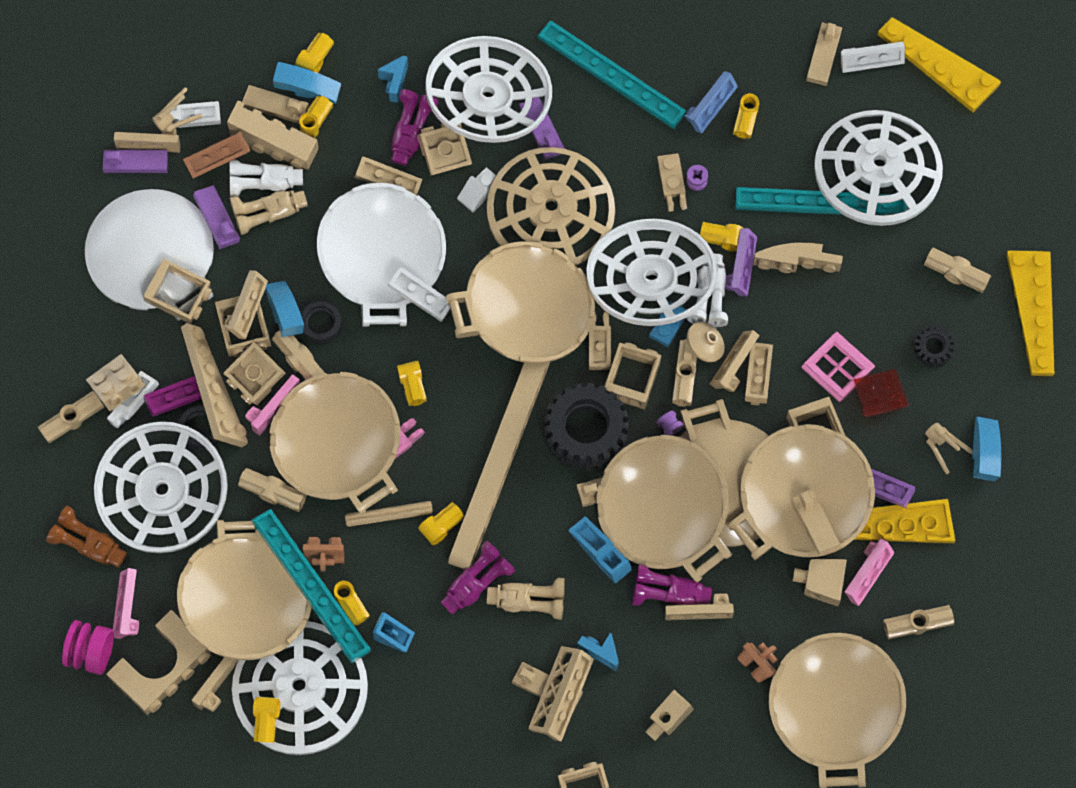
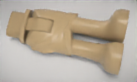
[230,190,308,235]
[487,578,565,620]

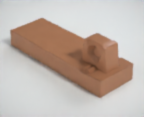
[183,131,250,178]

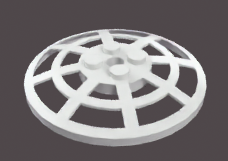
[425,36,552,143]
[814,110,943,226]
[587,219,717,326]
[94,422,227,553]
[232,622,368,755]

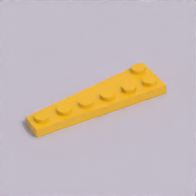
[877,17,1001,112]
[1007,251,1054,376]
[854,499,955,543]

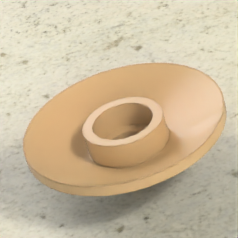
[687,322,725,362]

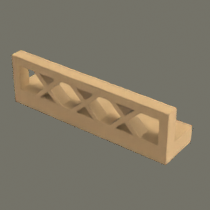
[528,646,594,742]

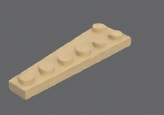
[181,323,248,447]

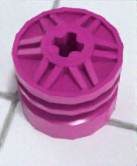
[62,620,114,675]

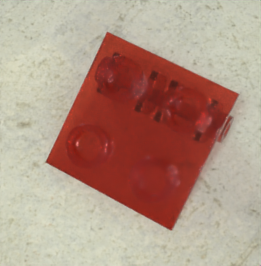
[854,369,909,417]

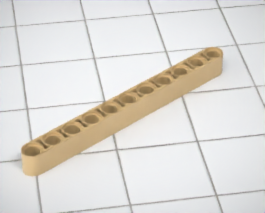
[448,362,550,569]

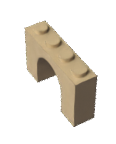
[107,610,211,715]

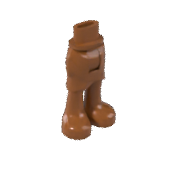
[46,505,127,568]

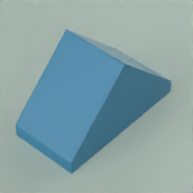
[373,612,415,653]

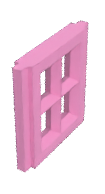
[801,332,875,403]

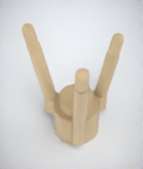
[152,88,202,132]
[925,423,973,474]

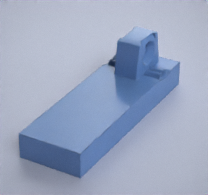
[685,71,738,133]

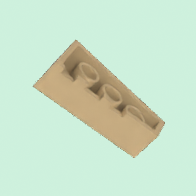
[227,100,319,170]

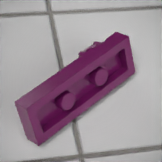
[143,376,202,417]

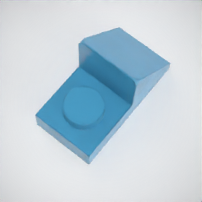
[378,56,408,103]
[649,301,687,347]
[577,633,619,671]

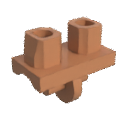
[303,537,345,572]
[737,642,778,683]

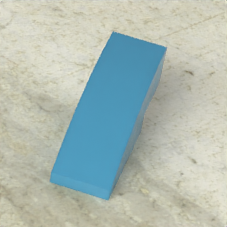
[273,62,341,104]
[265,281,304,337]
[972,417,1001,481]
[569,516,632,584]

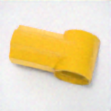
[295,33,334,73]
[733,93,759,139]
[299,96,333,138]
[700,222,743,251]
[397,360,427,406]
[418,502,465,546]
[334,581,370,626]
[253,697,281,743]

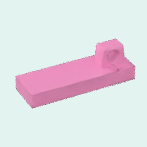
[245,374,300,436]
[845,539,894,606]
[113,568,139,639]

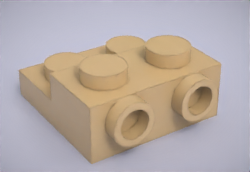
[417,124,472,176]
[224,342,285,405]
[86,354,145,411]

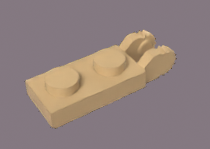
[657,153,687,212]
[589,312,611,370]

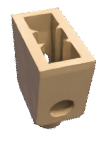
[793,559,847,606]
[645,690,694,741]

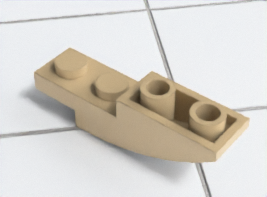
[753,243,843,273]

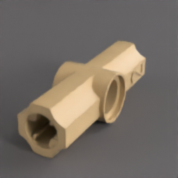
[924,248,991,293]
[272,330,325,380]
[672,339,697,407]
[38,391,104,443]
[238,468,307,512]
[883,605,954,640]

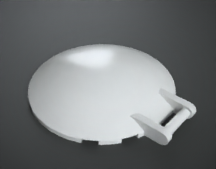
[317,183,446,327]
[85,189,214,321]

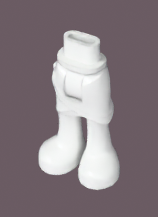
[230,159,303,197]
[687,253,728,327]

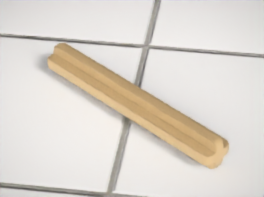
[345,501,433,527]

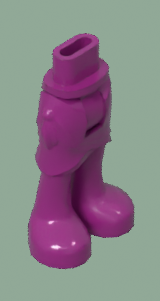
[391,89,439,166]
[440,541,515,615]
[632,564,712,606]

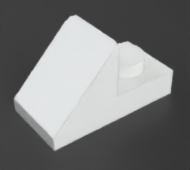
[457,167,502,213]

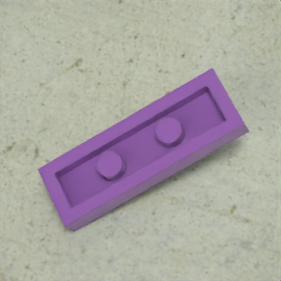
[519,97,565,160]
[103,150,168,173]
[193,185,240,249]
[725,228,757,296]
[871,469,915,509]

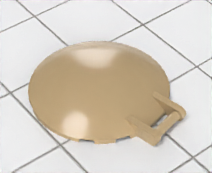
[446,242,595,363]
[270,372,400,515]
[680,399,769,547]
[727,424,875,560]
[596,435,732,582]
[177,520,312,660]
[769,633,906,788]

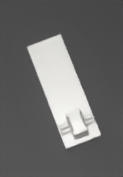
[841,42,905,73]
[388,267,451,322]

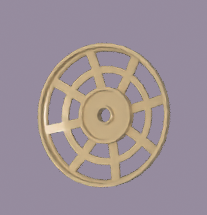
[487,147,615,266]

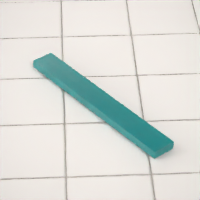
[538,20,686,129]
[735,187,907,216]
[252,509,371,663]

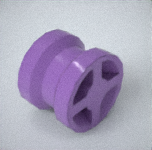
[686,165,708,191]
[656,411,684,436]

